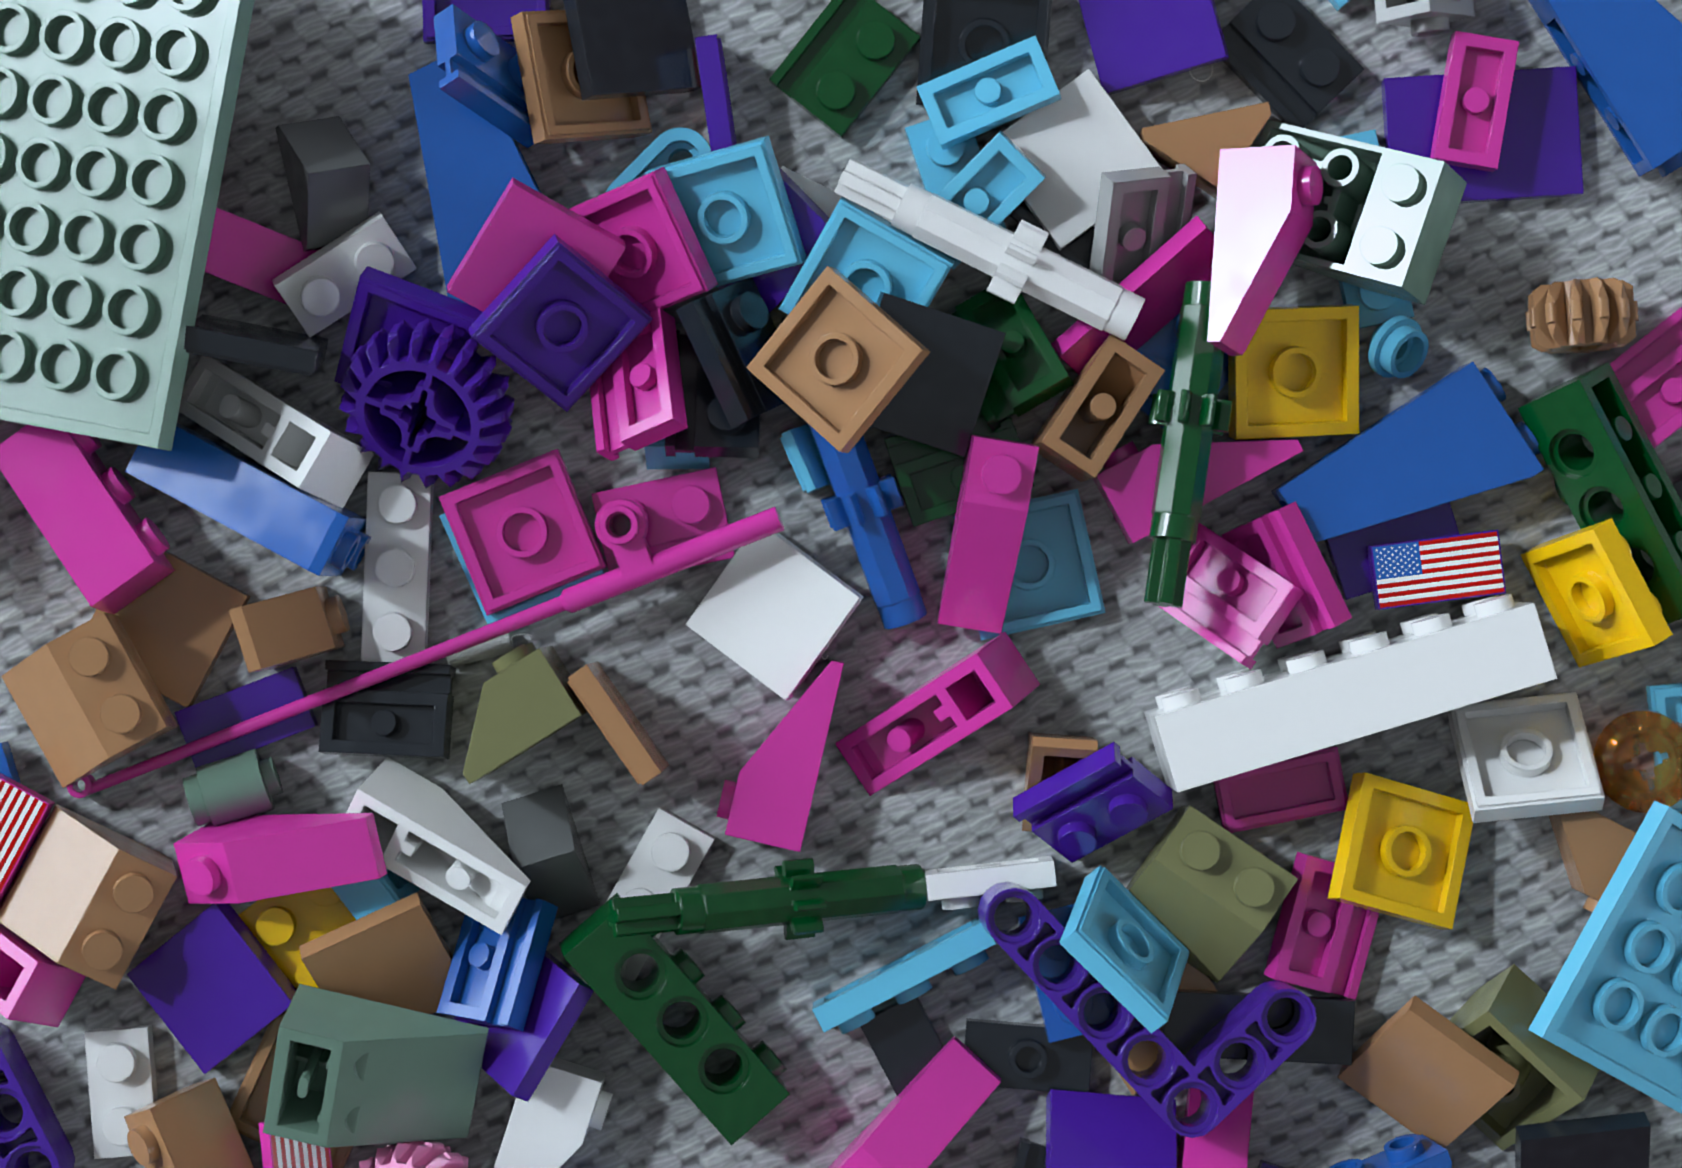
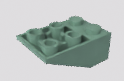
[1258,120,1467,305]
[263,984,489,1148]

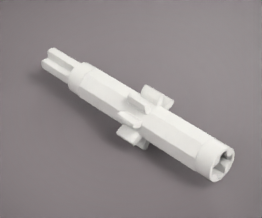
[834,158,1145,341]

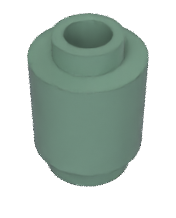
[182,748,283,827]

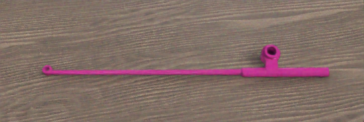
[67,499,784,798]

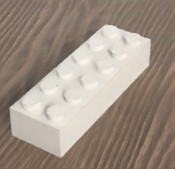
[1144,594,1557,792]

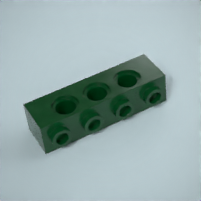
[1518,362,1682,624]
[559,893,790,1146]

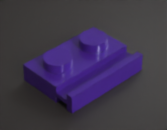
[1013,742,1173,863]

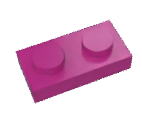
[1430,31,1519,172]

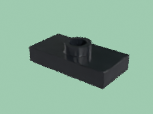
[964,1018,1093,1092]

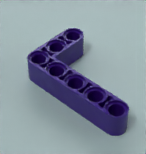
[978,882,1317,1138]

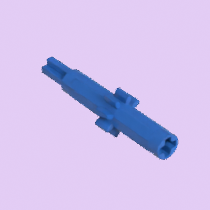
[808,424,927,629]

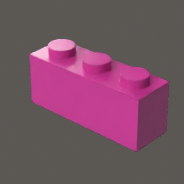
[0,425,175,614]

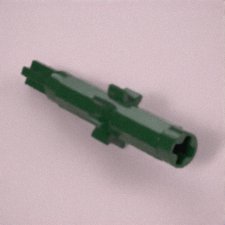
[1144,281,1233,608]
[607,858,927,940]

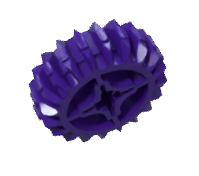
[339,317,515,488]

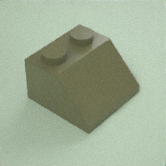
[463,642,588,784]
[1126,805,1298,983]
[1449,964,1600,1151]

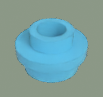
[1368,315,1429,378]

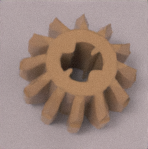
[1525,277,1639,355]

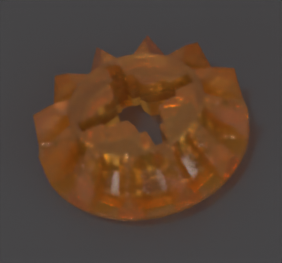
[1594,710,1682,813]

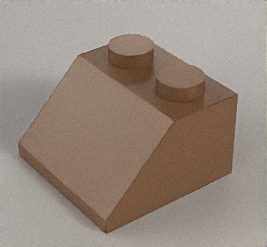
[1,613,178,788]
[0,804,177,990]

